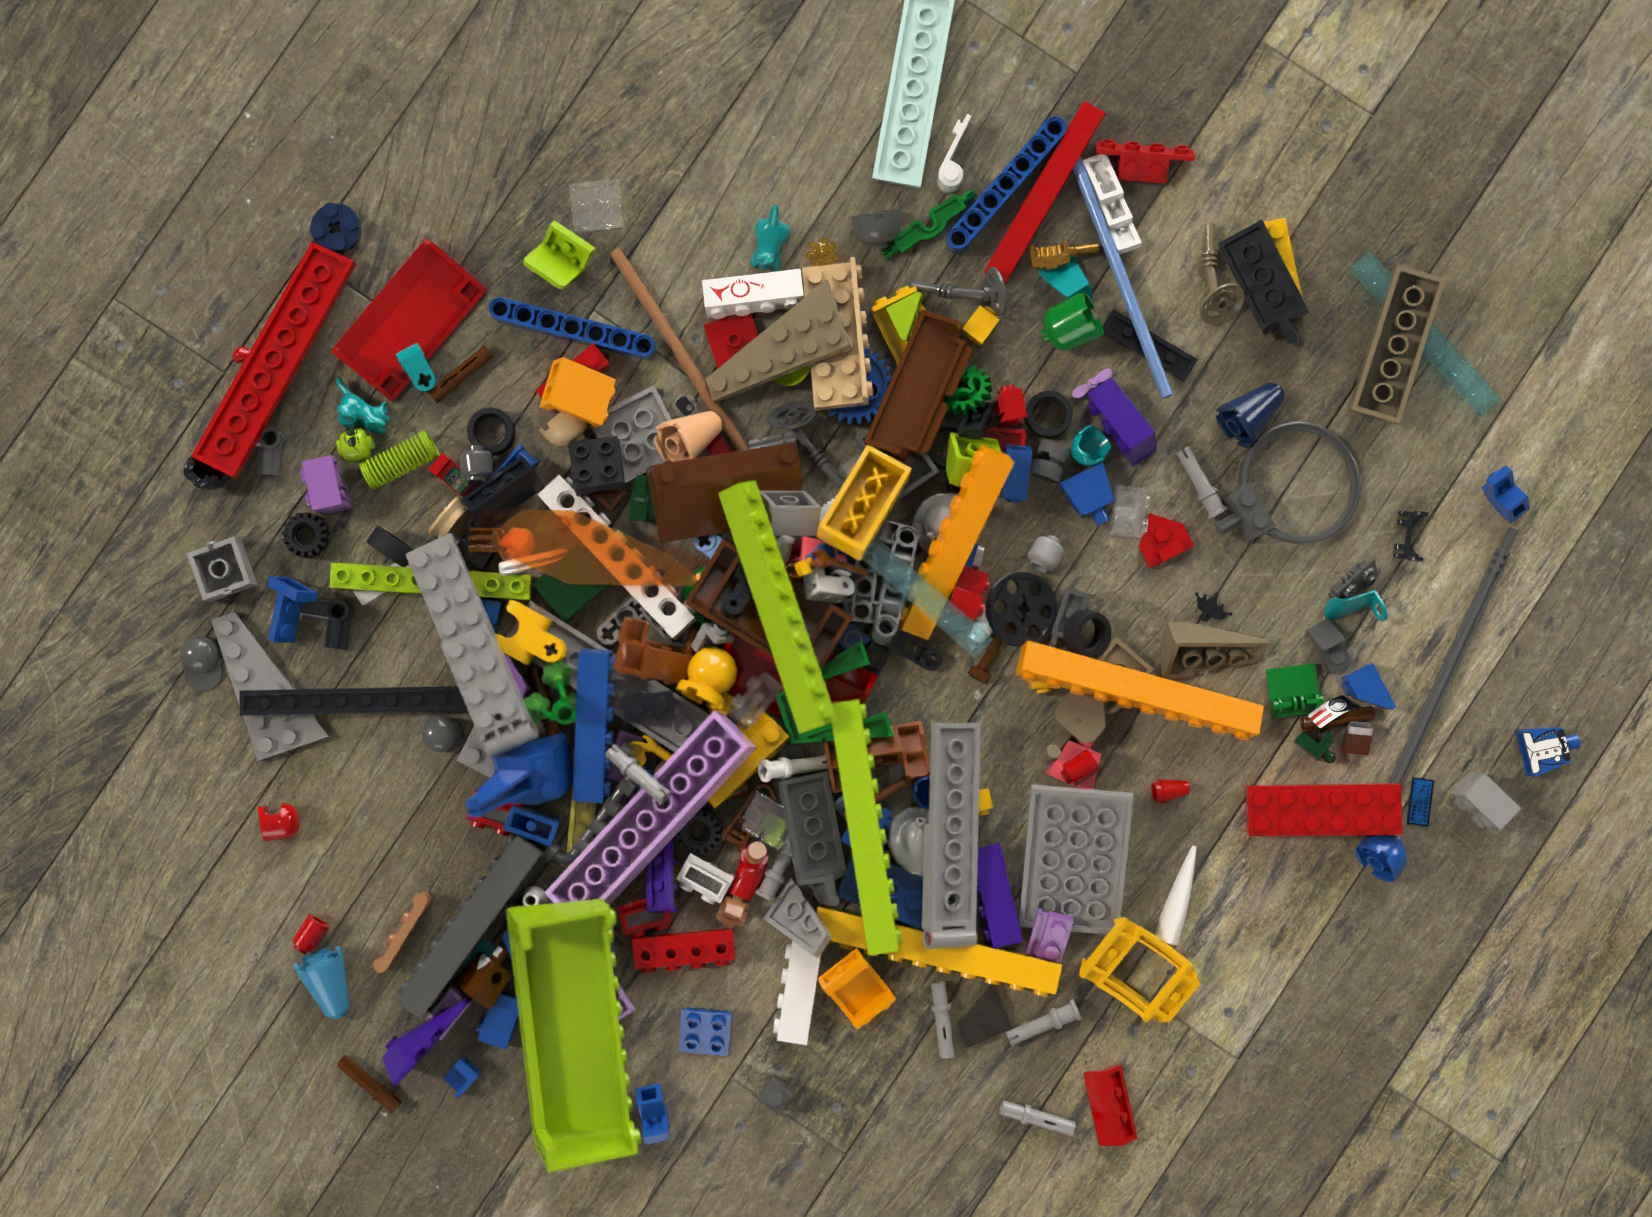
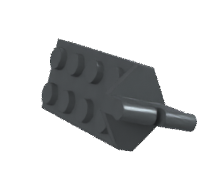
[778,771,847,906]

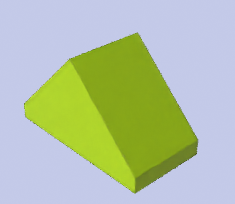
[886,292,924,342]

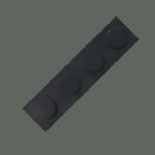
[1102,309,1198,382]

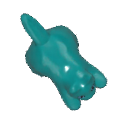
[750,204,791,272]
[336,377,390,435]

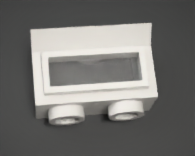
[676,852,735,905]

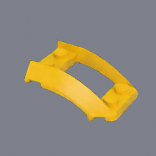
[1079,917,1200,1022]

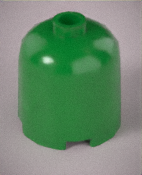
[1041,292,1104,351]

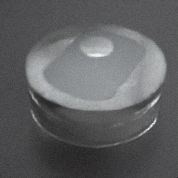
[673,394,698,418]

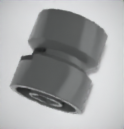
[1030,440,1071,484]

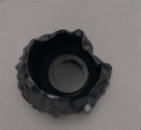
[183,456,230,490]

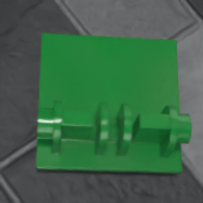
[1266,663,1324,719]

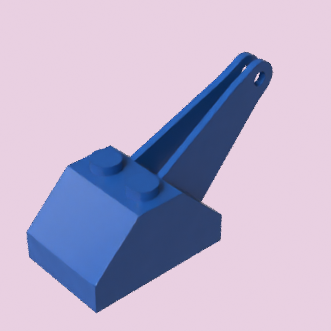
[466,733,574,817]

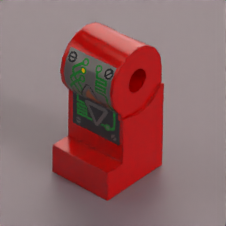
[428,453,478,497]

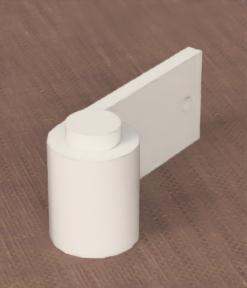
[937,114,971,193]

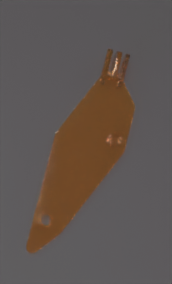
[468,510,697,586]

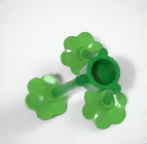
[524,661,577,724]

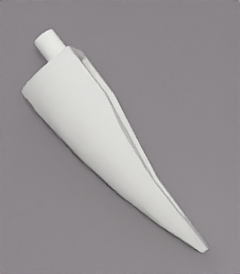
[1154,845,1197,946]

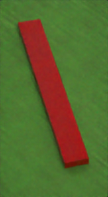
[984,101,1106,285]

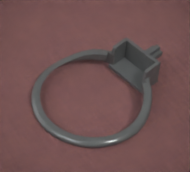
[1214,421,1361,544]

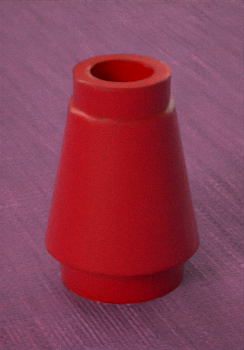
[1151,779,1190,804]

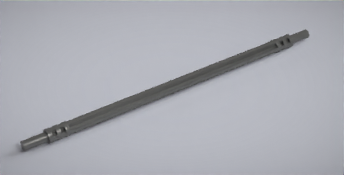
[1366,527,1518,837]

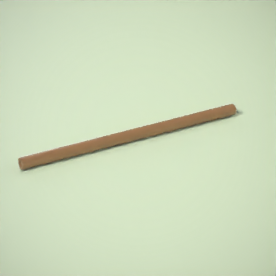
[610,248,749,452]

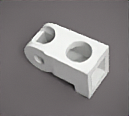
[803,568,855,603]

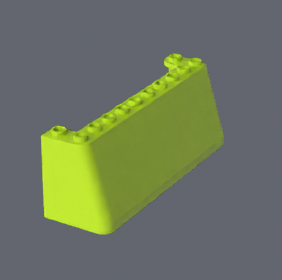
[506,899,641,1173]

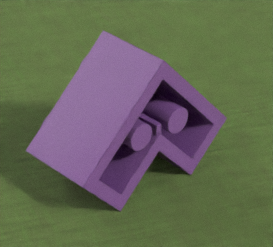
[300,455,353,515]

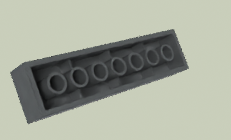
[396,835,546,1019]

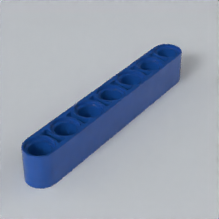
[946,116,1067,254]
[488,297,656,360]

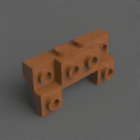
[612,617,698,685]
[824,720,930,793]

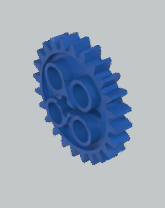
[822,349,892,426]

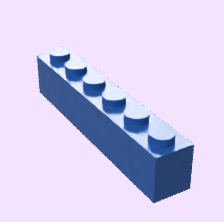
[573,649,616,803]

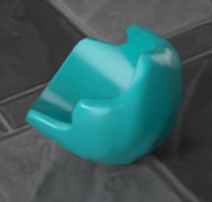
[1071,425,1112,467]

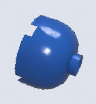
[1355,835,1407,882]

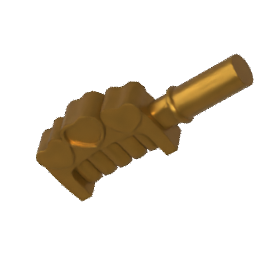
[1029,241,1099,271]

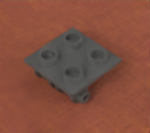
[1328,557,1377,599]

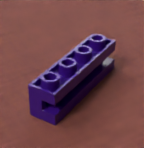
[977,842,1023,948]

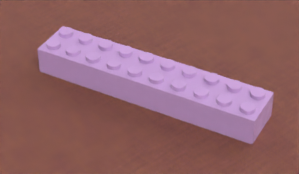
[545,711,757,905]

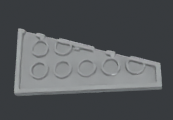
[211,612,331,761]

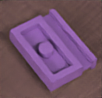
[1026,908,1074,963]

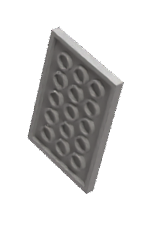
[1019,784,1134,935]

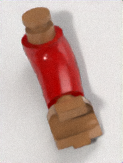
[716,842,768,928]

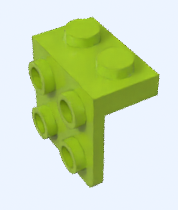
[523,220,595,290]

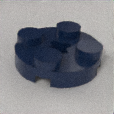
[310,203,361,253]

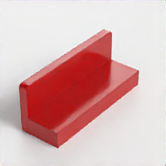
[1084,1065,1138,1146]

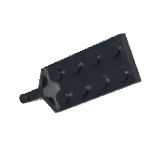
[1218,220,1310,348]

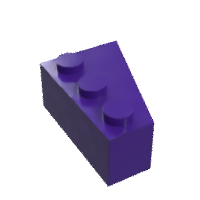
[1086,377,1157,467]

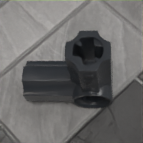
[301,597,355,650]

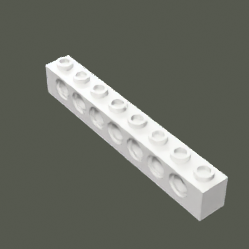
[538,475,697,640]

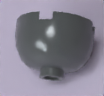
[851,209,901,249]

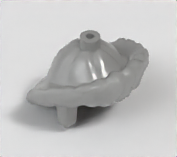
[912,493,958,554]
[888,806,929,876]

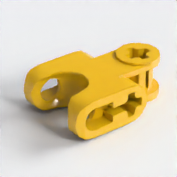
[496,600,567,665]

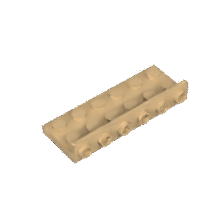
[802,257,873,411]

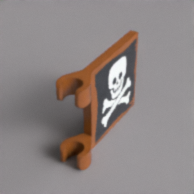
[785,548,867,582]

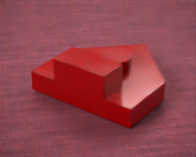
[1138,513,1194,569]

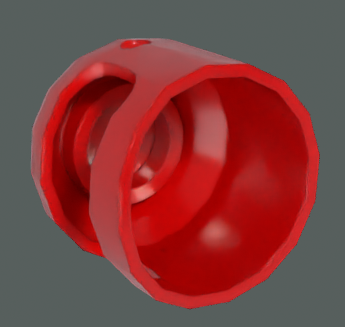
[257,803,300,842]

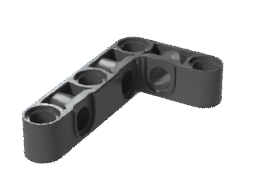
[870,519,918,645]

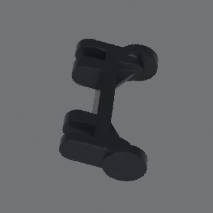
[1393,511,1429,562]

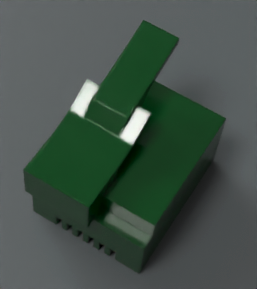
[628,475,656,522]

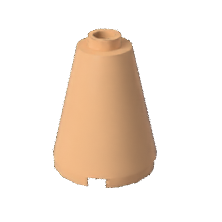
[654,411,722,462]

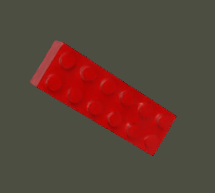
[1245,783,1403,836]

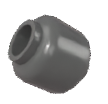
[460,445,493,482]

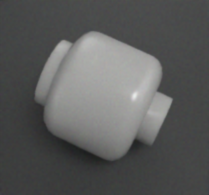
[1028,535,1064,573]

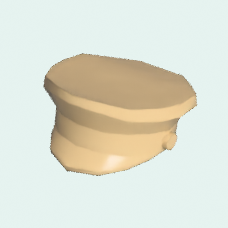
[428,496,468,540]

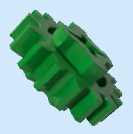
[944,365,993,416]

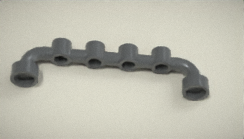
[541,742,639,864]

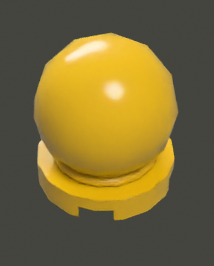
[676,647,737,711]

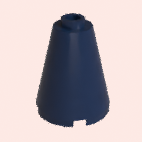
[1216,383,1284,448]

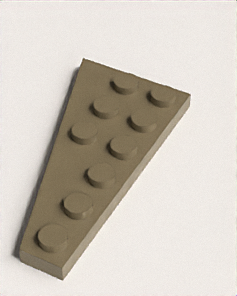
[706,279,852,404]

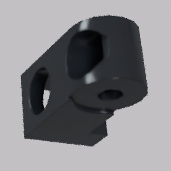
[721,567,753,619]

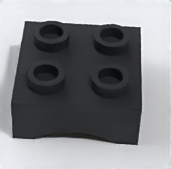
[568,436,626,496]

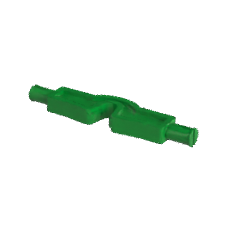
[881,188,977,260]

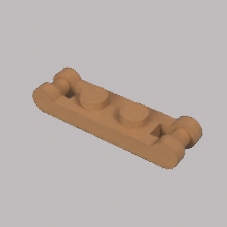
[373,891,432,973]

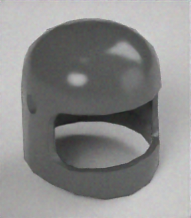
[422,716,464,752]

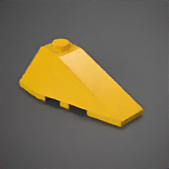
[708,706,789,808]

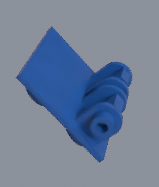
[679,1006,732,1056]

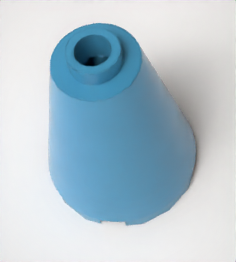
[293,946,350,1020]

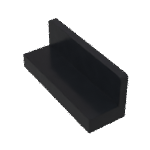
[461,455,545,530]

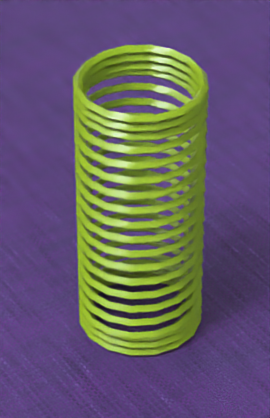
[359,430,440,491]

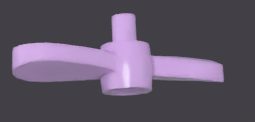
[1072,369,1112,399]

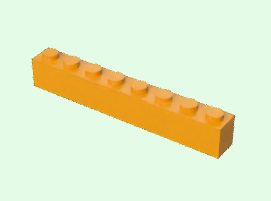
[899,444,1014,640]

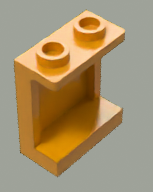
[539,357,616,428]
[817,948,896,1030]

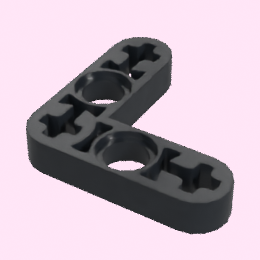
[861,627,942,679]

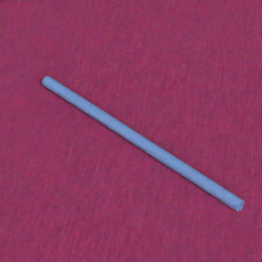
[1073,157,1173,399]

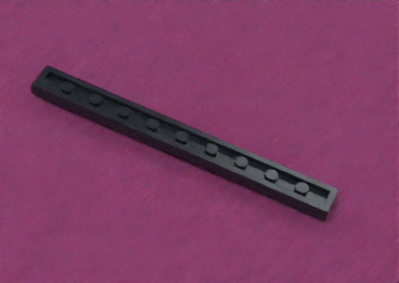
[239,686,468,716]

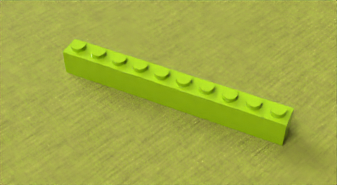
[718,480,837,734]
[831,699,902,956]

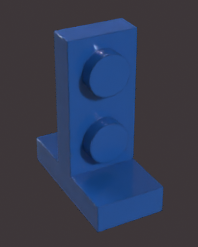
[267,576,318,643]

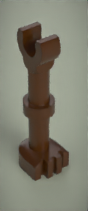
[967,623,1014,685]

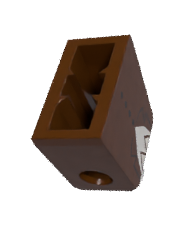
[453,946,511,1010]

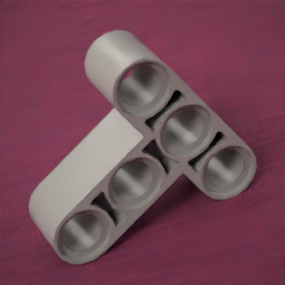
[839,550,879,624]

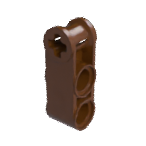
[720,784,775,853]

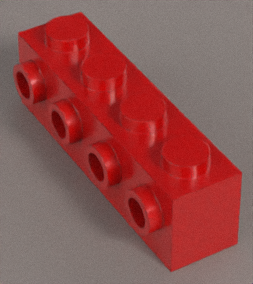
[632,928,736,973]

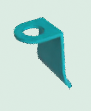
[1038,256,1093,301]
[1324,590,1388,621]

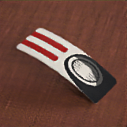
[1308,695,1355,728]

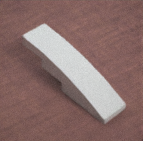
[1083,154,1142,255]

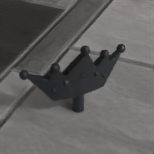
[1195,592,1232,621]

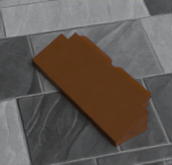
[864,310,972,463]

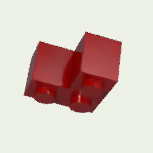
[942,565,990,621]

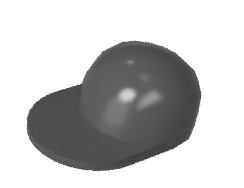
[181,636,223,691]

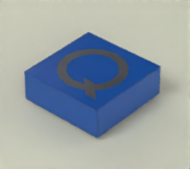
[838,622,870,650]

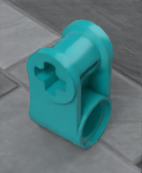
[395,343,436,391]

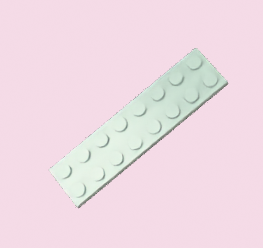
[872,0,955,189]

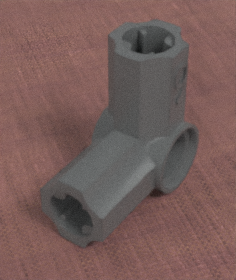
[254,426,286,477]

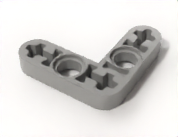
[597,590,689,647]

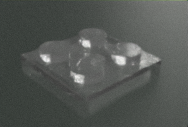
[569,179,624,234]

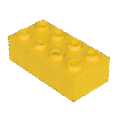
[816,445,912,561]

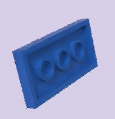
[837,854,924,930]

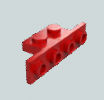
[1094,139,1195,183]

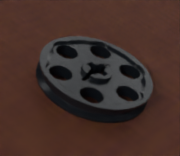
[985,572,1058,647]

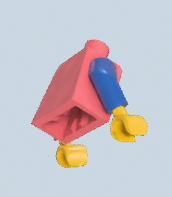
[785,536,847,577]

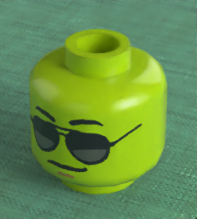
[336,428,375,463]

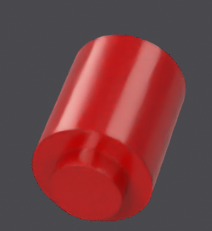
[1060,749,1101,786]
[292,914,330,955]

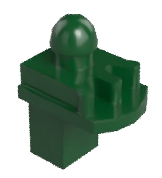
[1294,731,1336,763]

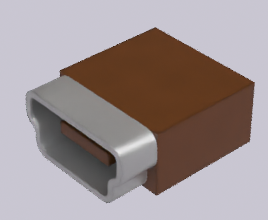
[1342,721,1374,755]

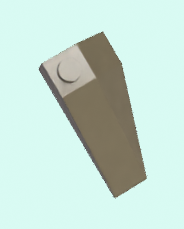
[1161,623,1269,679]

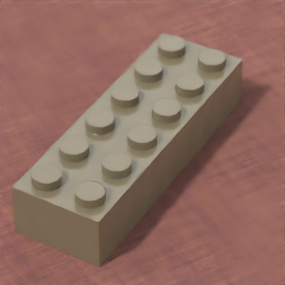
[1348,265,1446,424]

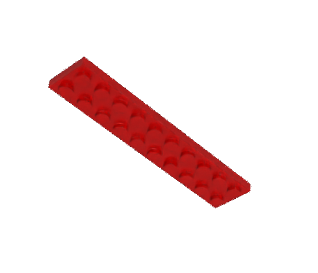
[191,242,356,479]

